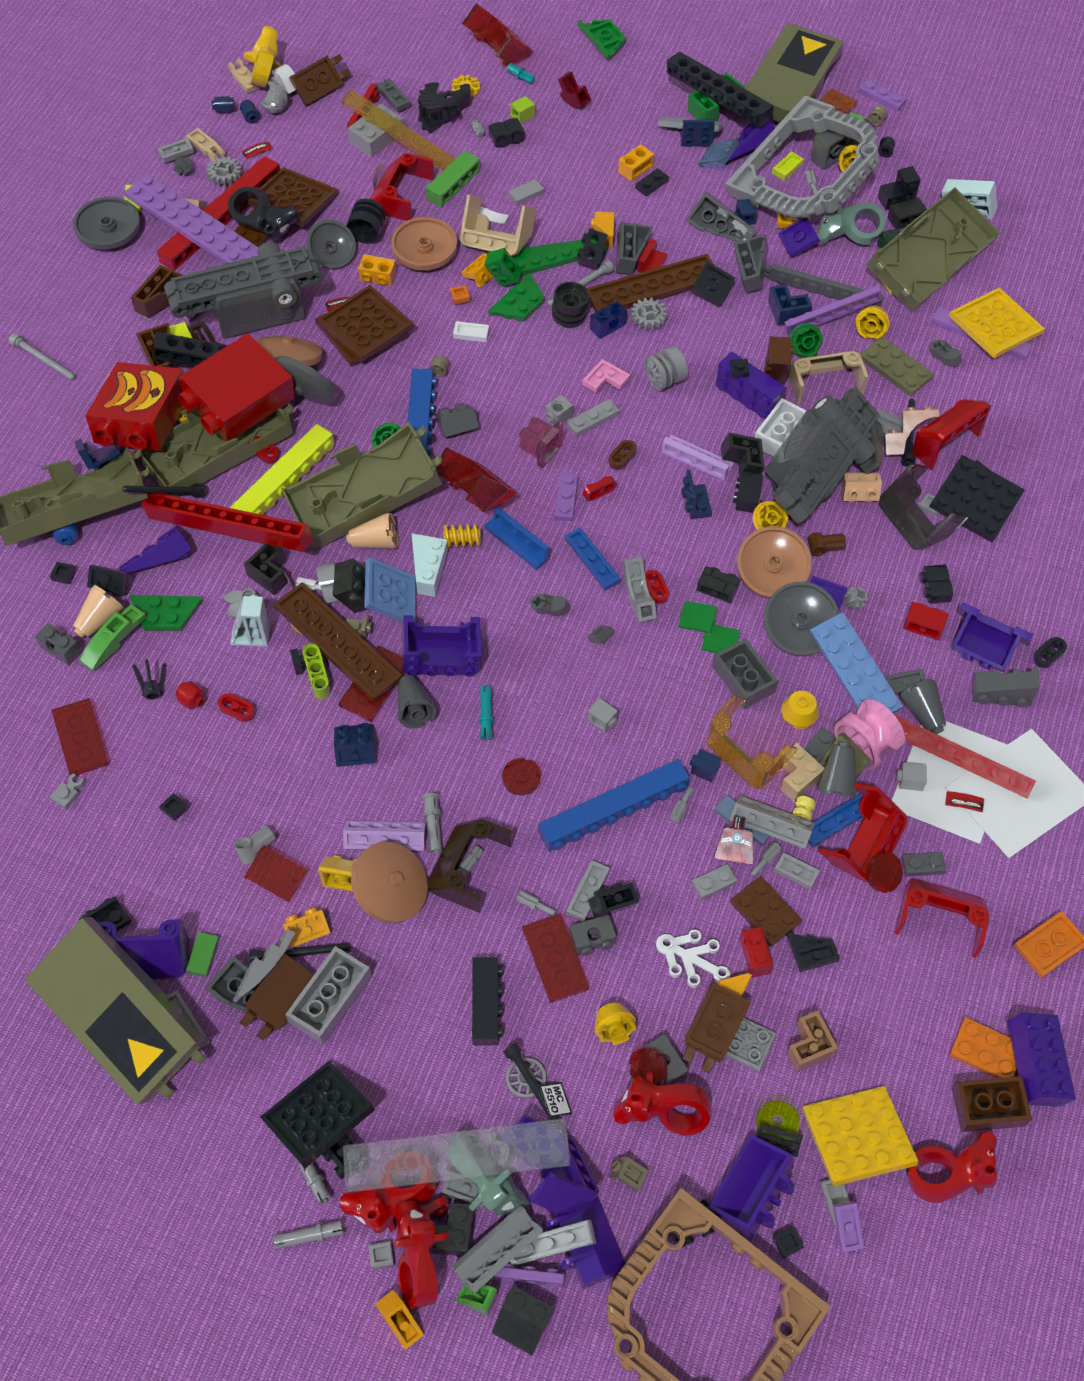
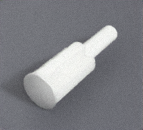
[296,577,322,591]

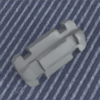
[470,119,485,137]

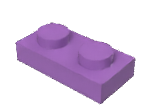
[833,1201,864,1253]

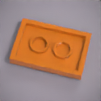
[1014,911,1084,979]
[949,1017,1017,1078]

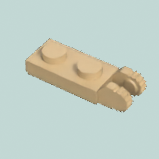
[228,59,261,94]
[186,128,225,161]

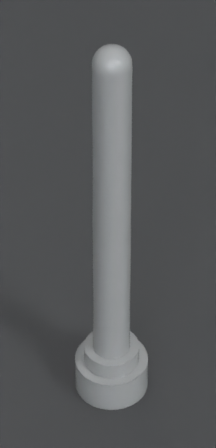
[548,259,614,307]
[9,332,75,380]

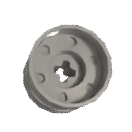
[644,346,688,391]

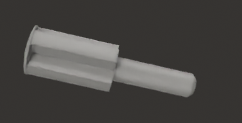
[805,170,818,195]
[669,787,693,823]
[751,842,782,876]
[516,890,556,916]

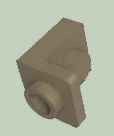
[346,615,372,640]
[609,1157,649,1191]

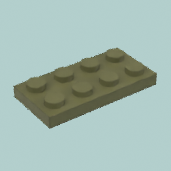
[860,337,934,397]

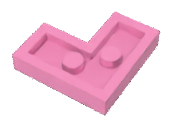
[582,359,630,392]

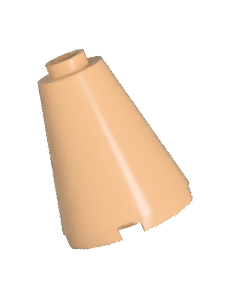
[346,513,399,549]
[73,585,124,638]

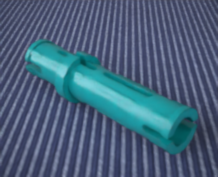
[479,685,494,741]

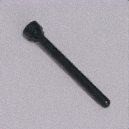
[901,399,916,467]
[122,483,205,498]
[249,943,350,963]
[503,1043,568,1134]

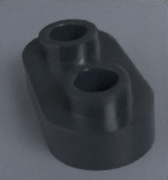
[1034,637,1067,668]

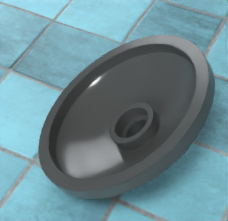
[306,220,356,269]

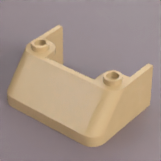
[460,194,537,256]
[788,351,868,404]

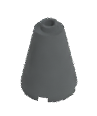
[398,675,436,728]
[900,679,946,734]
[818,741,857,797]

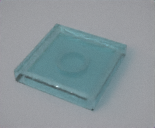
[698,139,739,168]

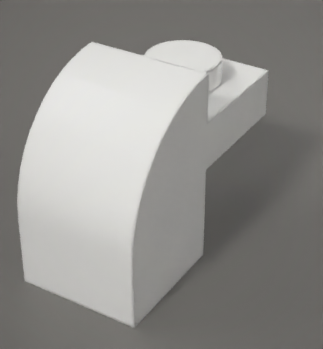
[269,64,295,94]

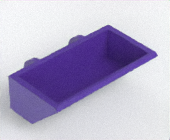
[707,1135,794,1241]
[546,1196,625,1289]

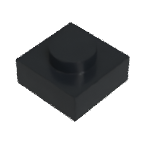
[729,359,750,378]
[50,562,76,584]
[290,648,305,675]
[159,793,189,821]
[772,1227,804,1260]

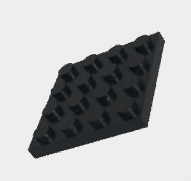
[929,455,1025,543]
[260,1061,375,1169]

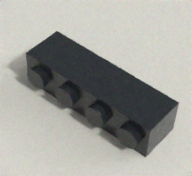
[472,957,502,1046]

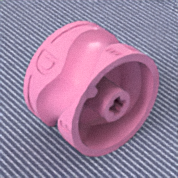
[834,699,905,770]

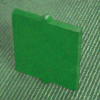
[678,601,717,633]
[701,624,740,654]

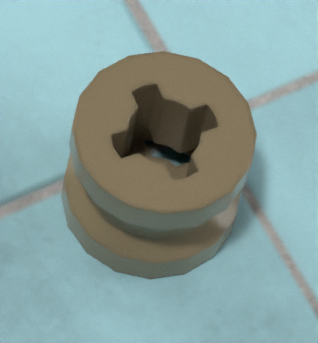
[868,105,888,126]
[430,355,449,377]

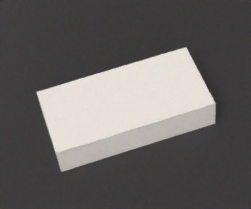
[453,321,489,342]

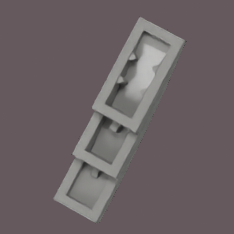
[232,929,295,1002]

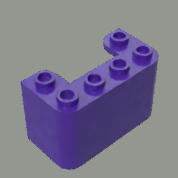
[402,615,482,677]

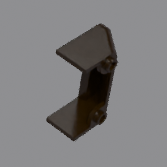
[427,819,513,913]

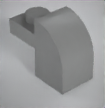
[316,561,338,604]

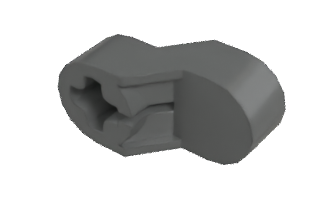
[930,340,962,367]
[530,593,570,616]

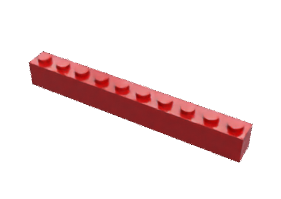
[157,156,280,271]
[141,493,314,553]

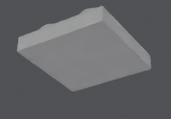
[725,1018,776,1072]

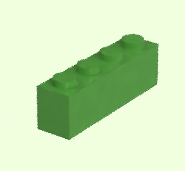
[426,151,480,208]

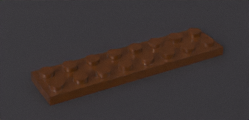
[586,254,714,317]
[273,582,402,702]

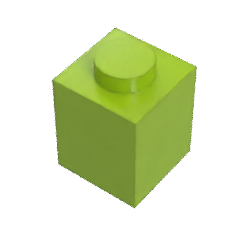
[511,96,535,124]

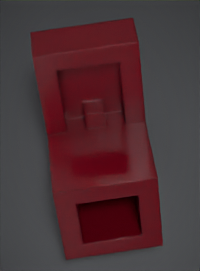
[558,71,591,108]

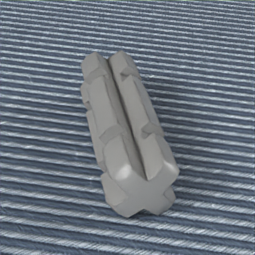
[456,845,483,877]

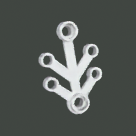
[656,930,730,988]

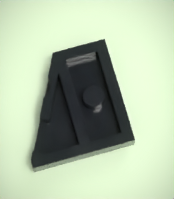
[786,932,840,972]

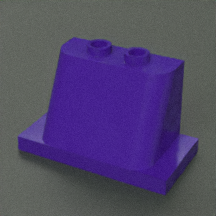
[951,602,1034,672]

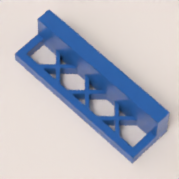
[484,506,550,571]

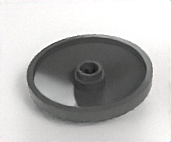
[73,197,140,249]
[275,356,337,405]
[763,582,839,656]

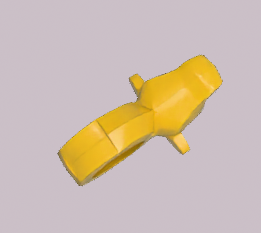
[243,26,281,88]

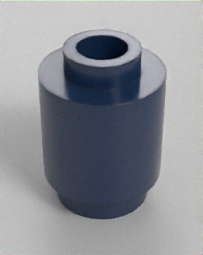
[212,96,235,113]
[240,100,260,123]

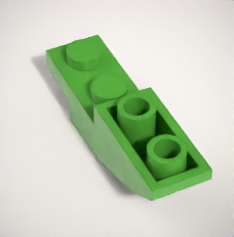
[79,604,146,671]

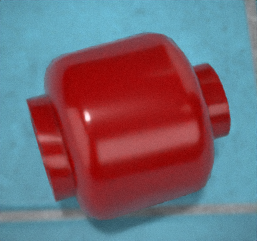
[176,681,205,710]

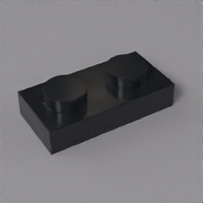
[635,168,669,197]

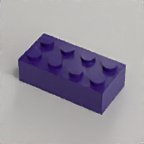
[716,352,787,419]
[1007,1012,1076,1107]

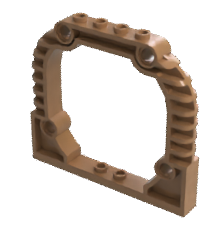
[607,1188,831,1381]

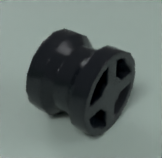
[878,136,895,157]

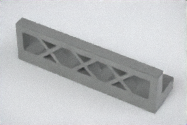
[729,795,815,849]
[451,1206,543,1293]

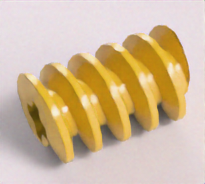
[443,524,481,548]

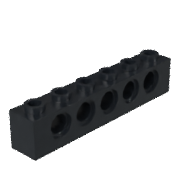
[152,332,228,367]

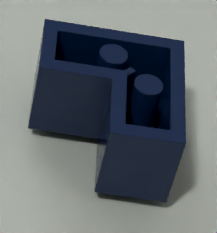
[768,284,812,326]

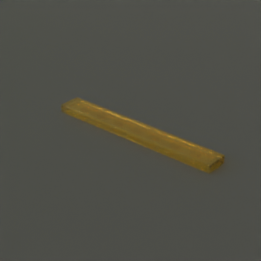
[342,89,456,170]

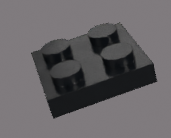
[690,261,735,307]

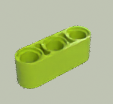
[303,644,330,699]

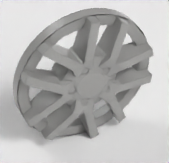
[506,1058,546,1099]

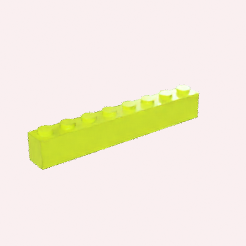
[230,424,335,515]

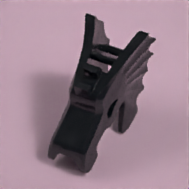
[418,82,471,134]

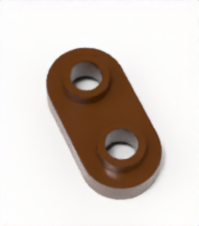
[609,440,636,470]

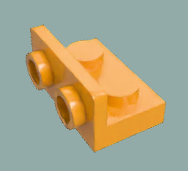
[461,253,494,288]
[282,907,330,948]

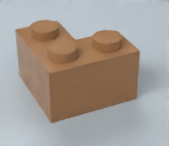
[787,1010,838,1073]

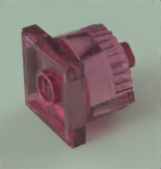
[519,417,563,468]

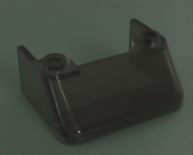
[878,463,968,550]

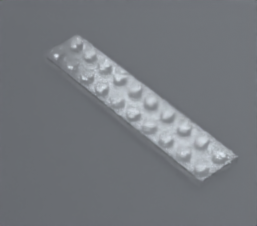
[343,1119,570,1193]

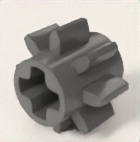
[173,155,193,175]

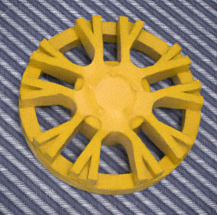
[452,74,480,97]

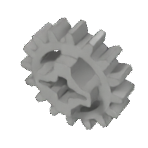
[206,156,242,186]
[631,298,667,331]

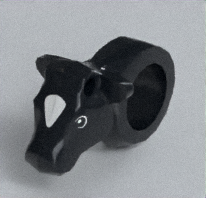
[228,186,300,241]

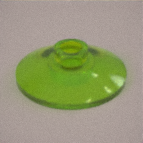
[756,1101,800,1144]

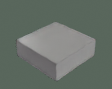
[368,1241,394,1270]

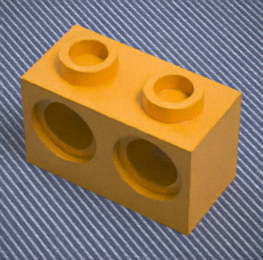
[618,145,655,182]
[358,254,397,286]

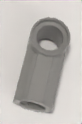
[234,826,276,864]

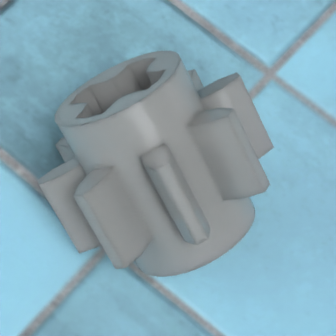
[844,586,868,610]

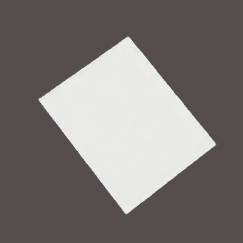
[892,721,1007,844]
[945,729,1084,858]

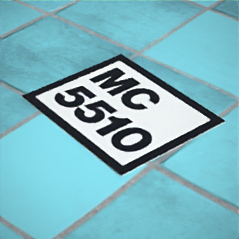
[539,1082,573,1118]

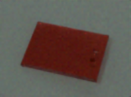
[244,845,307,903]

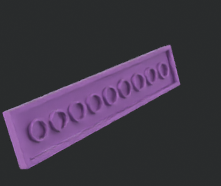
[124,174,258,263]

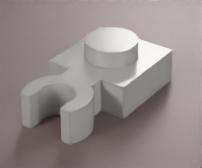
[50,773,85,810]

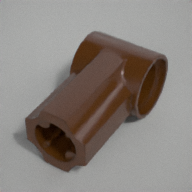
[807,532,846,556]

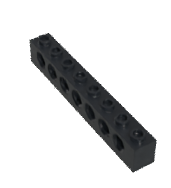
[667,51,774,127]

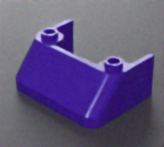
[504,1115,599,1213]

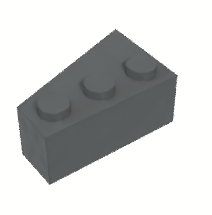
[616,222,653,275]
[733,234,768,293]
[972,668,1040,707]

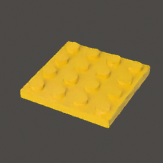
[949,287,1045,358]
[802,1086,918,1187]

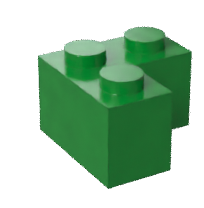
[688,91,722,121]

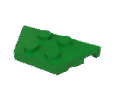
[578,19,626,60]
[488,273,545,322]
[130,595,203,631]

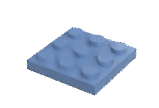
[364,557,415,622]

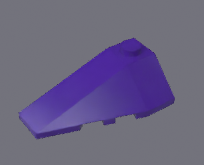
[718,121,775,162]
[117,525,192,573]

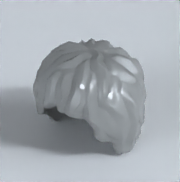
[260,81,288,113]

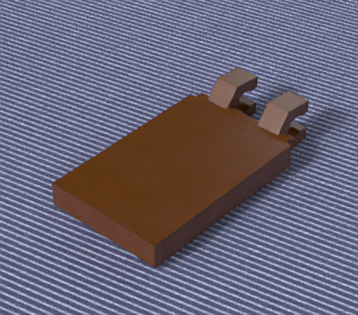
[289,54,351,106]
[239,953,314,1040]
[682,983,751,1074]

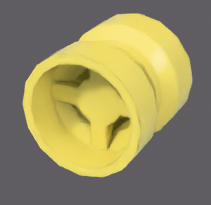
[792,796,816,821]

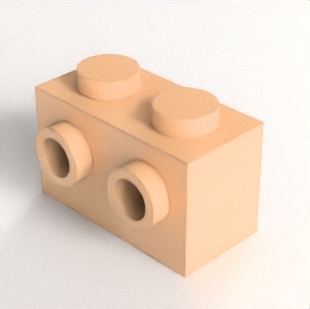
[841,473,882,502]

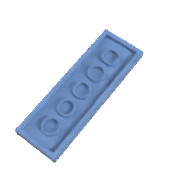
[810,612,903,713]

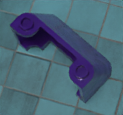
[97,919,189,979]

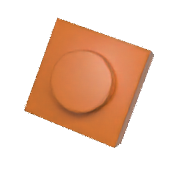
[450,285,470,305]

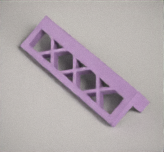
[661,435,734,480]
[343,821,426,851]

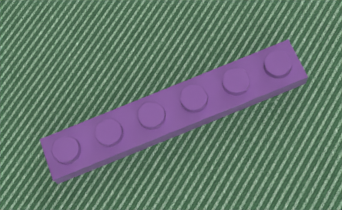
[785,285,882,337]

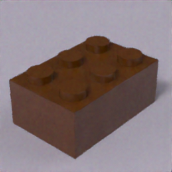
[952,1076,1032,1132]

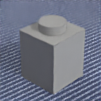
[896,762,927,791]

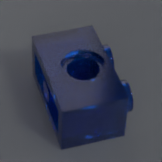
[590,300,628,339]

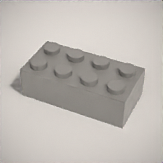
[285,946,372,1045]

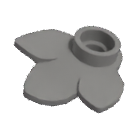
[223,588,258,618]

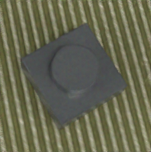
[587,625,614,644]

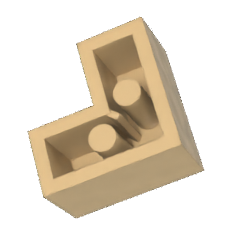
[780,743,825,803]

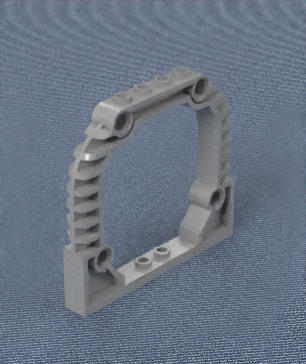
[725,96,880,219]

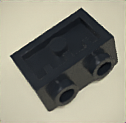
[87,564,129,597]
[79,896,131,931]

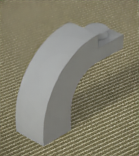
[623,556,657,622]

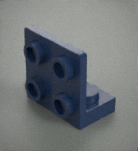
[680,120,715,146]
[75,439,120,470]
[681,469,712,519]
[334,723,376,767]

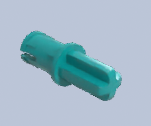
[507,63,535,84]

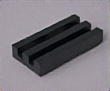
[756,1122,803,1158]

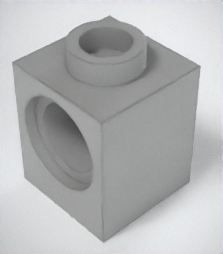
[545,395,573,427]
[587,698,618,733]

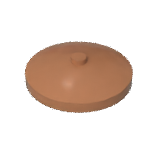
[391,217,457,270]
[256,335,322,366]
[737,526,811,599]
[351,842,428,924]

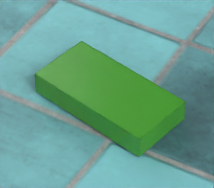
[186,932,219,977]

